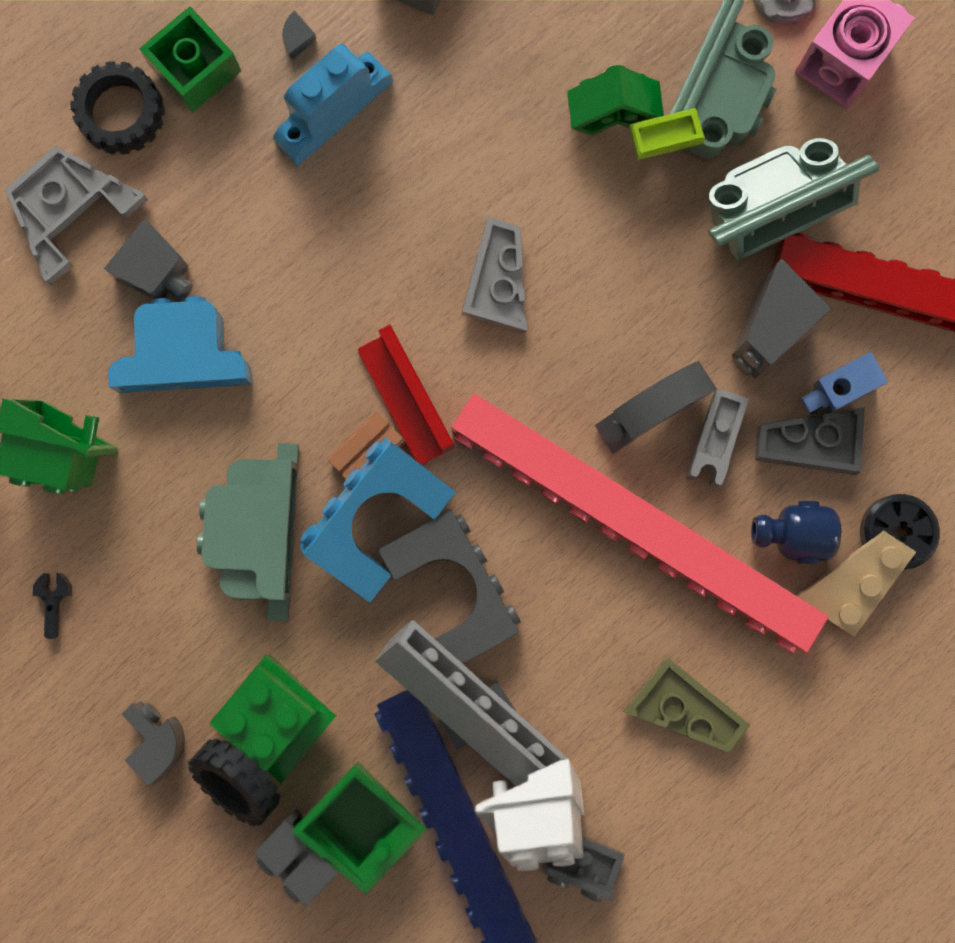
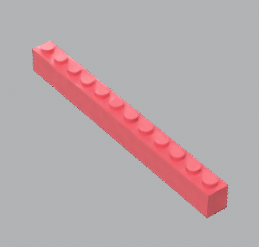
[451,393,829,654]

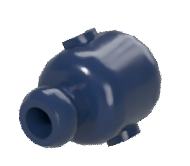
[751,501,842,564]

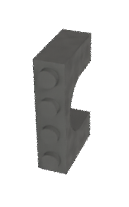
[378,510,521,664]

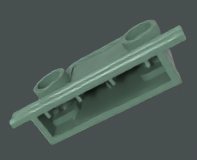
[670,0,777,158]
[708,138,879,261]
[197,443,299,621]

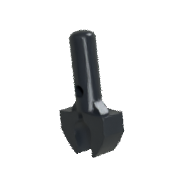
[33,573,72,639]

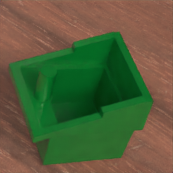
[0,398,118,494]
[210,654,337,784]
[292,761,427,894]

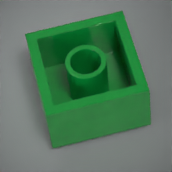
[139,6,241,113]

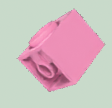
[795,0,915,109]

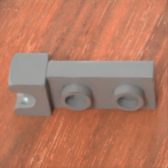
[686,388,749,488]

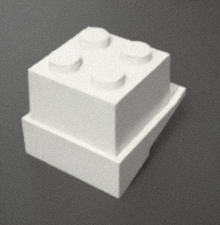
[476,759,585,871]

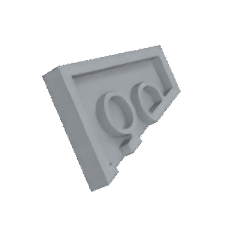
[461,217,527,333]

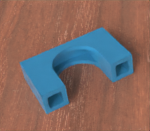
[300,437,456,603]

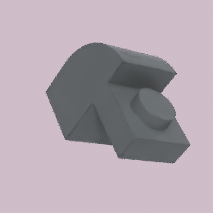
[122,701,185,786]

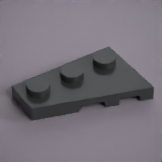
[755,407,865,475]

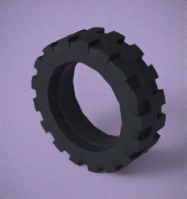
[70,61,165,155]
[188,738,281,826]

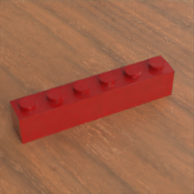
[771,233,955,332]

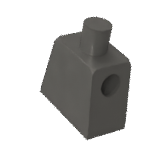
[104,219,193,300]

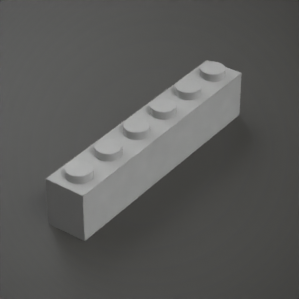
[375,620,570,787]

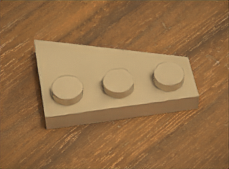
[796,531,916,637]

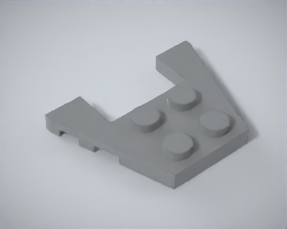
[5,146,148,285]

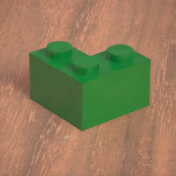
[567,65,664,136]

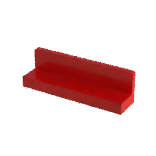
[358,324,454,465]

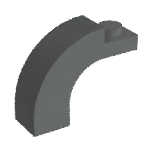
[595,361,717,454]

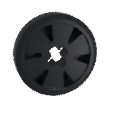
[860,494,940,570]

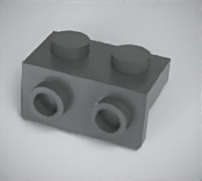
[542,836,625,902]

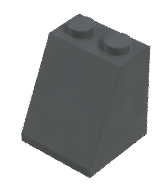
[732,259,831,379]

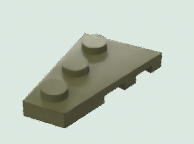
[623,657,750,753]

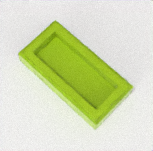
[629,108,705,160]

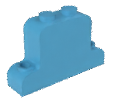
[273,44,393,167]
[108,296,252,393]

